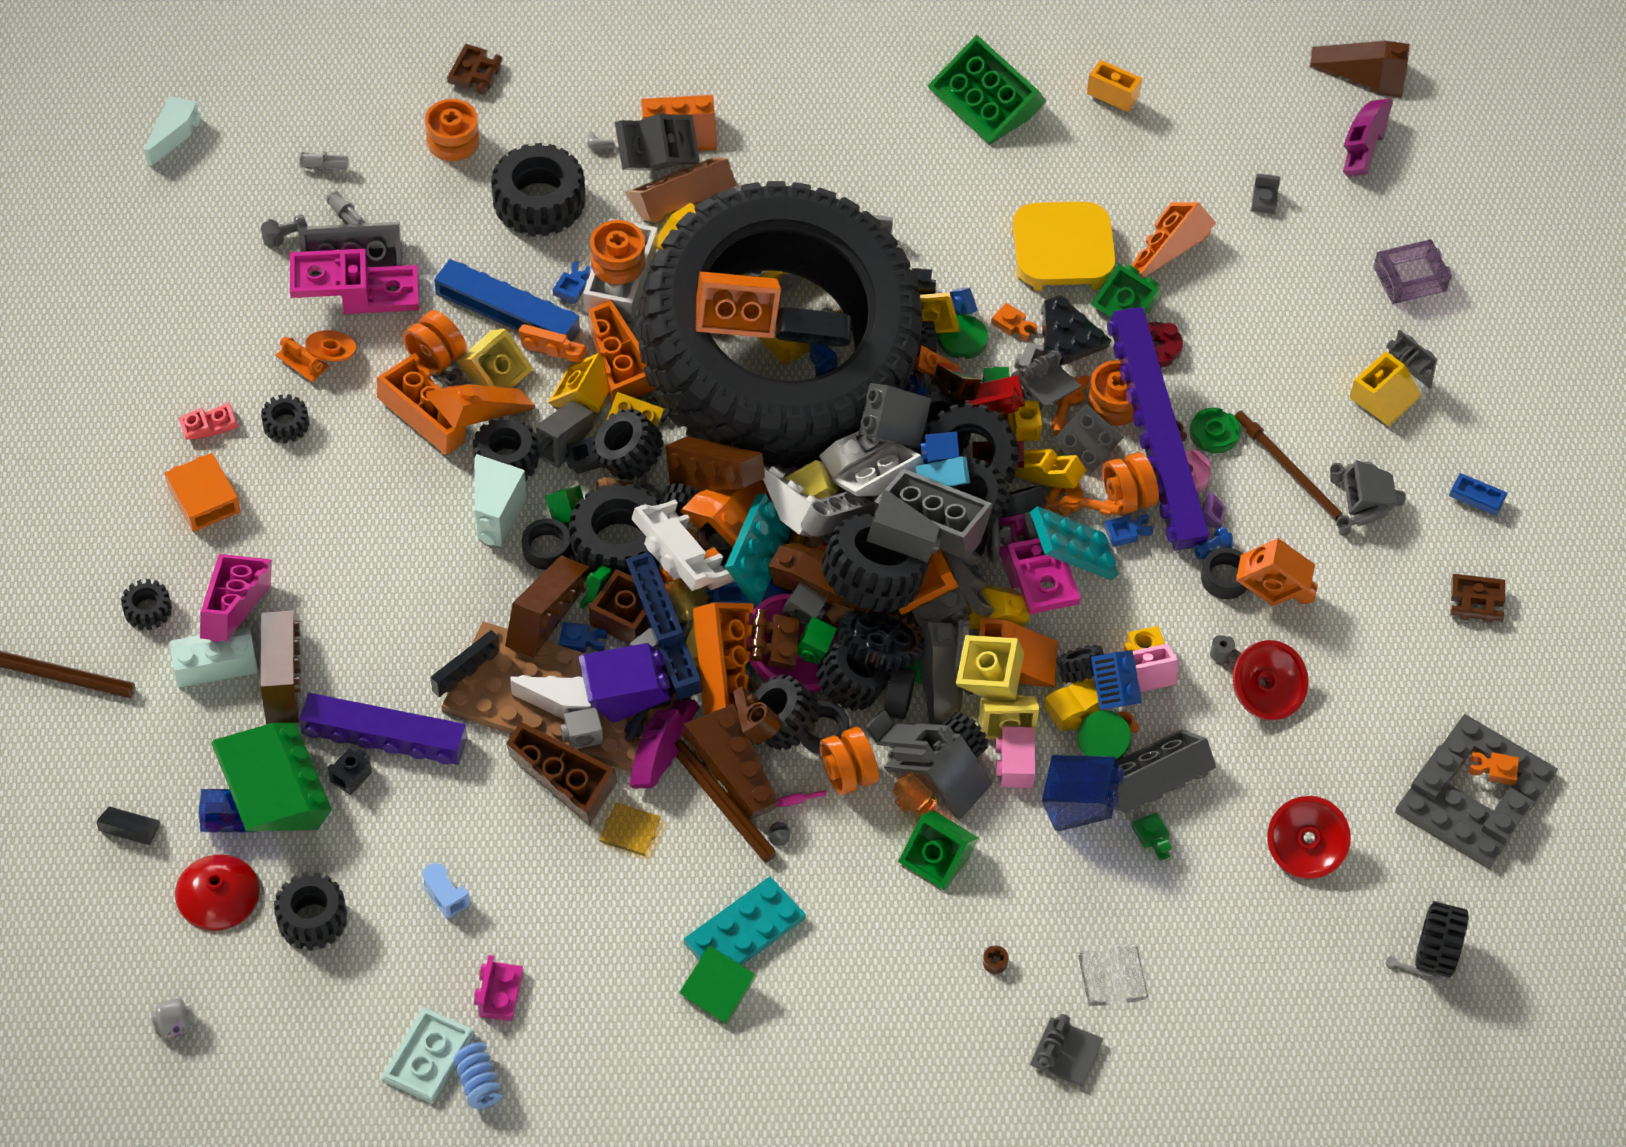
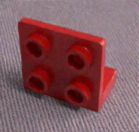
[965,375,1025,414]

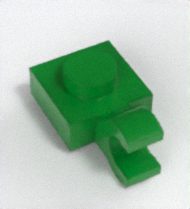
[580,565,612,609]
[1132,812,1172,861]

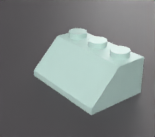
[170,626,258,688]

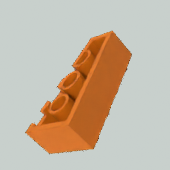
[589,300,656,406]
[377,353,466,455]
[693,602,754,715]

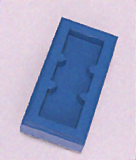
[1449,473,1508,516]

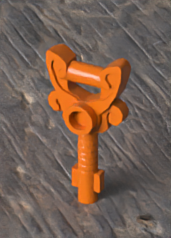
[1051,366,1090,436]
[1043,483,1121,517]

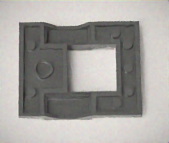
[1395,714,1558,869]

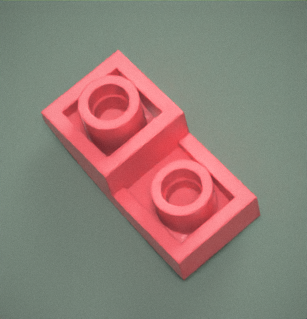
[179,402,239,440]

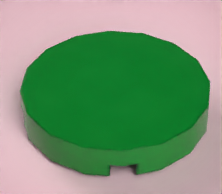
[938,315,988,359]
[1189,408,1241,453]
[1078,710,1132,765]

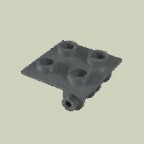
[1386,329,1438,389]
[1011,350,1081,408]
[1052,404,1124,475]
[1030,1014,1104,1087]

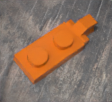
[518,324,587,362]

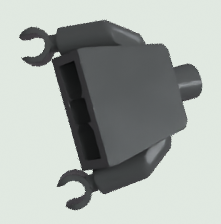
[1330,460,1406,535]

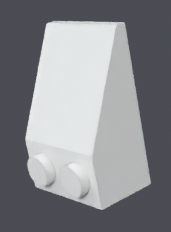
[831,443,924,496]

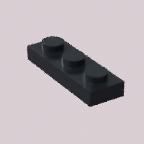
[430,630,500,698]

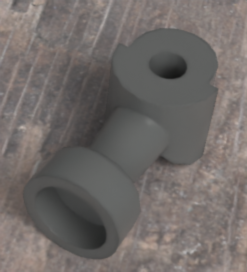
[261,214,308,247]
[1210,635,1241,664]

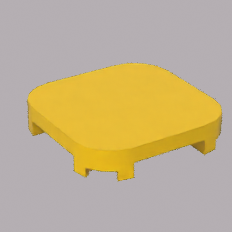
[1012,201,1115,291]

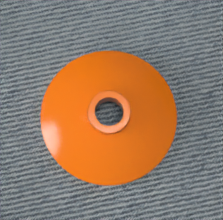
[305,330,356,362]

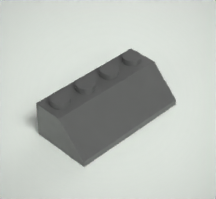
[299,222,402,277]
[874,468,993,560]
[1091,729,1217,813]

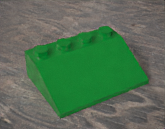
[927,34,1047,144]
[211,723,332,832]

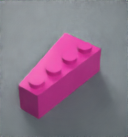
[200,554,272,642]

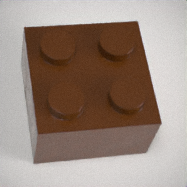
[589,569,650,644]

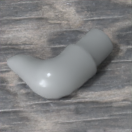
[587,131,614,151]

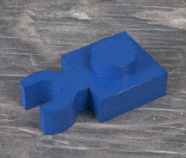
[553,261,590,304]
[1104,514,1154,547]
[558,622,607,653]

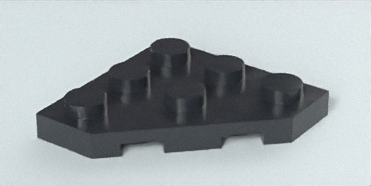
[1041,295,1112,366]

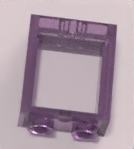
[1373,239,1452,304]

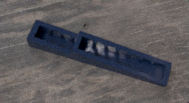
[626,552,703,701]

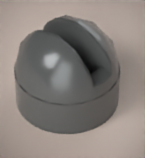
[768,822,790,846]

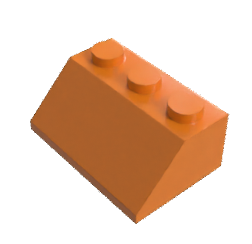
[641,95,717,151]
[696,272,781,338]

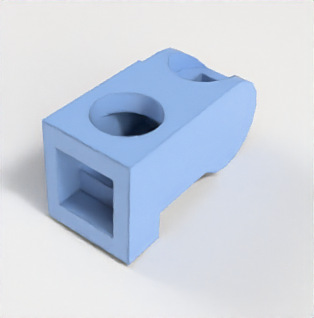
[423,863,470,919]

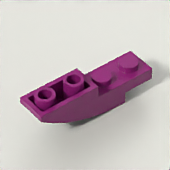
[1343,98,1394,177]
[630,700,700,789]

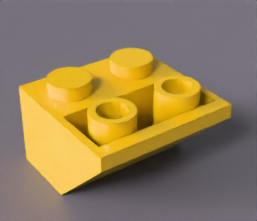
[1350,351,1421,426]

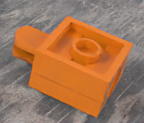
[1236,538,1318,606]

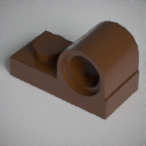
[733,686,781,745]

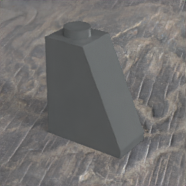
[536,401,594,468]
[867,490,941,562]

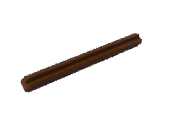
[0,651,136,698]
[674,739,776,863]

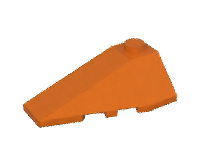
[1132,202,1216,278]
[425,384,535,429]

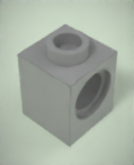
[560,707,603,749]

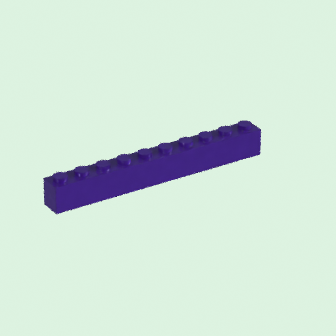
[1107,307,1209,551]

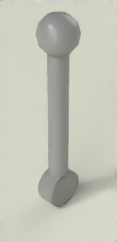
[1385,956,1443,983]

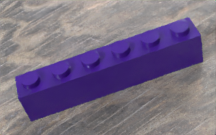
[299,692,467,765]

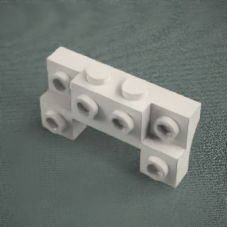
[631,500,733,591]

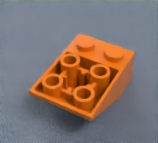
[979,618,1058,688]

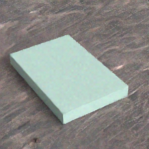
[382,1007,474,1104]

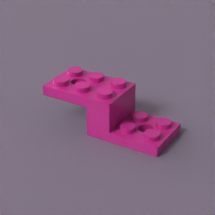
[290,249,419,314]
[998,514,1081,615]

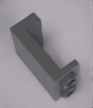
[859,383,931,449]

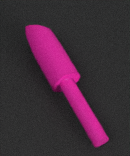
[776,790,827,807]

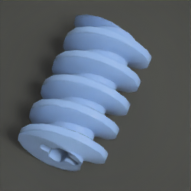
[453,1042,503,1109]

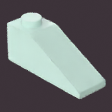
[144,96,201,166]

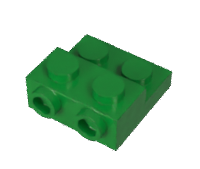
[1091,263,1163,318]

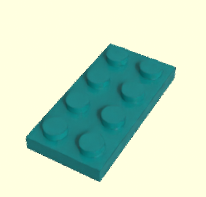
[725,493,791,604]
[1030,506,1119,580]
[683,876,806,965]

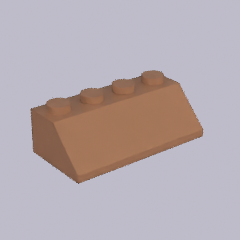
[626,157,737,223]

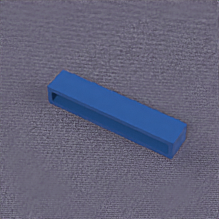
[434,259,580,342]

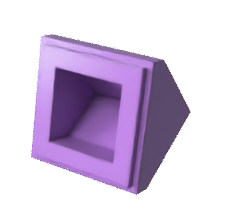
[1202,492,1226,528]

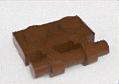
[447,43,503,95]
[1450,574,1505,623]
[750,609,800,671]

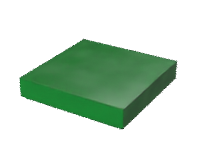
[679,945,757,1024]

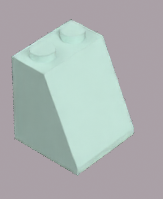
[474,454,527,548]

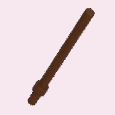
[1235,410,1343,521]

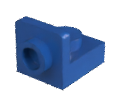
[947,287,978,315]
[809,344,837,377]

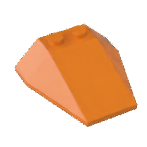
[680,479,773,547]

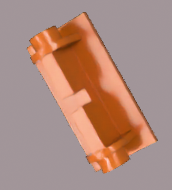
[275,337,330,383]
[913,345,961,378]

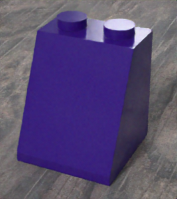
[579,643,670,723]

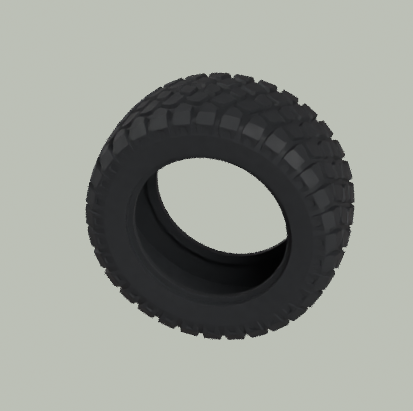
[638,181,922,469]

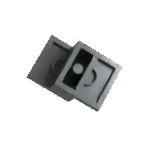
[615,114,700,171]

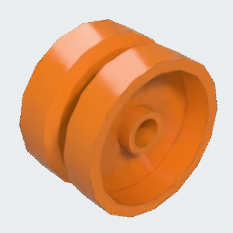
[425,99,479,161]
[590,220,645,285]
[402,310,467,375]
[1088,360,1134,426]
[1102,452,1159,516]
[819,726,879,796]

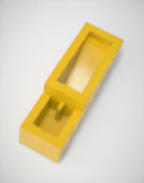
[1015,449,1086,488]

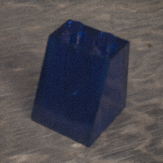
[1042,755,1124,831]

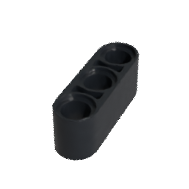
[775,307,852,347]

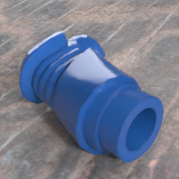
[1194,527,1233,560]

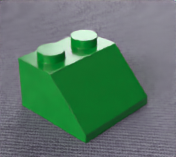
[898,810,979,890]

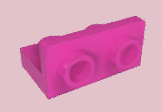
[474,955,523,1022]

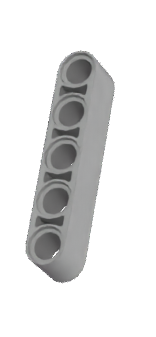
[801,491,879,537]

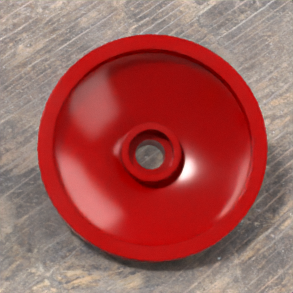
[1233,640,1309,721]
[1267,796,1351,879]
[175,854,260,931]

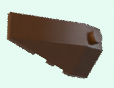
[1310,40,1410,98]
[768,542,870,613]

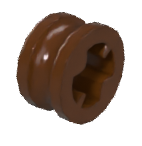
[983,945,1008,974]

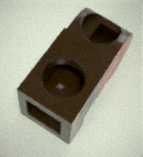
[931,362,982,401]

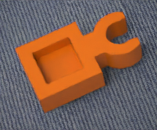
[991,302,1038,342]
[1469,752,1519,786]

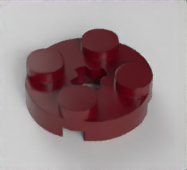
[1148,322,1183,368]

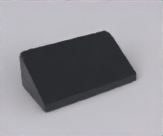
[96,806,161,845]

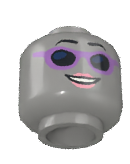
[151,998,195,1039]

